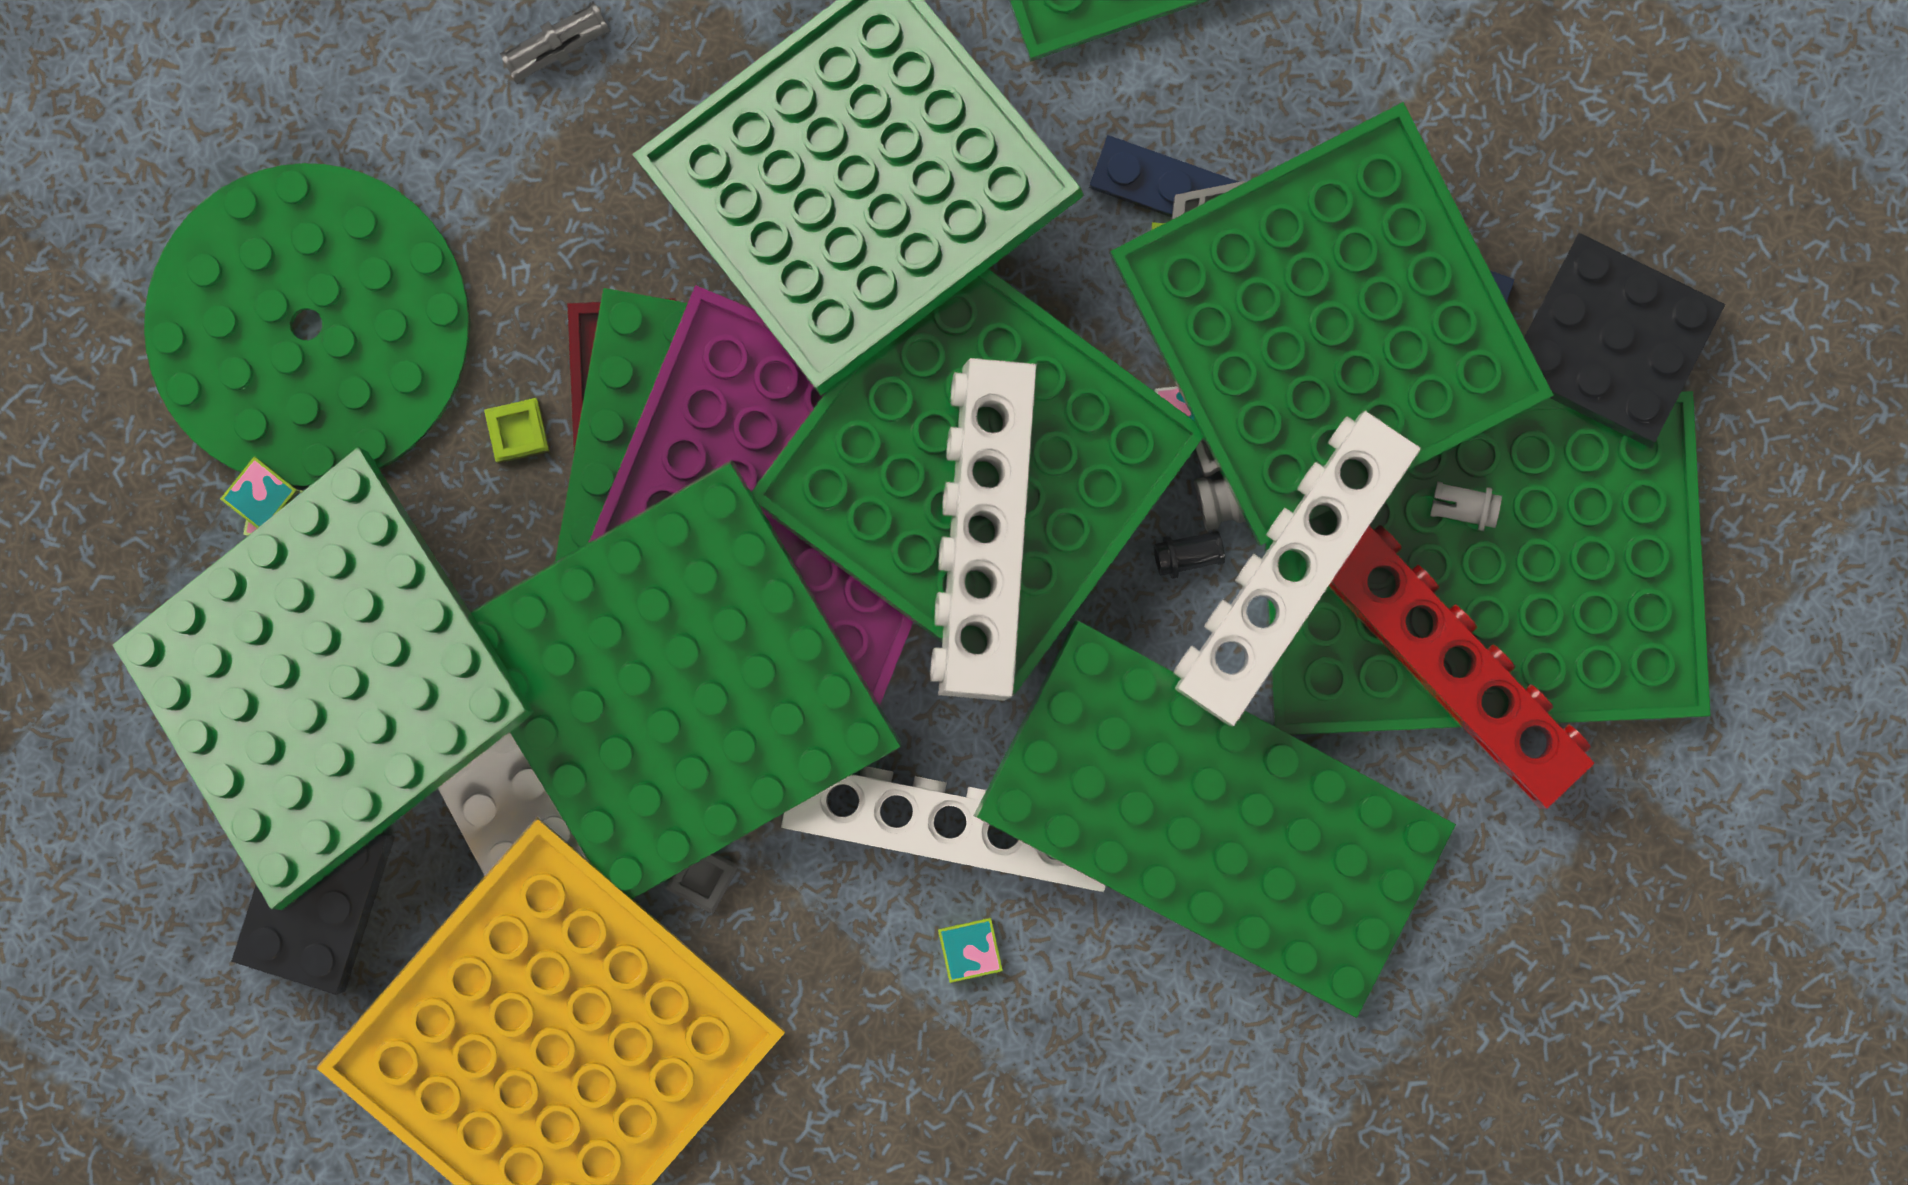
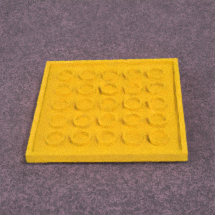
[317,817,785,1185]

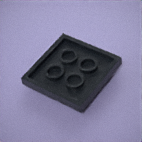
[1524,233,1726,449]

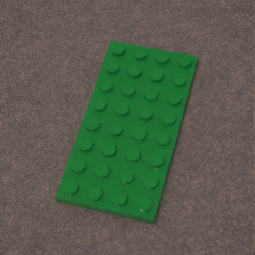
[973,621,1456,1018]

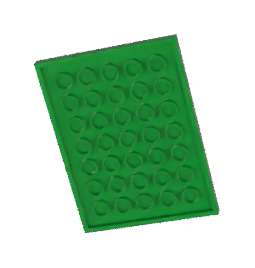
[1264,391,1711,735]

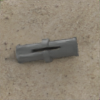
[499,1,611,84]

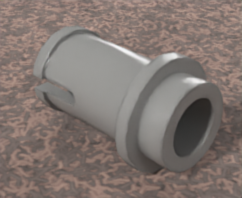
[1430,482,1502,531]

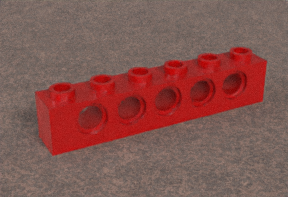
[1328,525,1595,809]

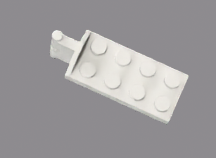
[438,732,589,876]

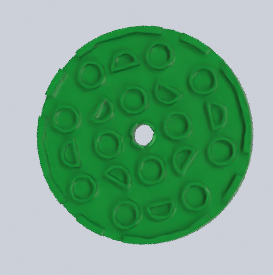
[144,163,470,487]

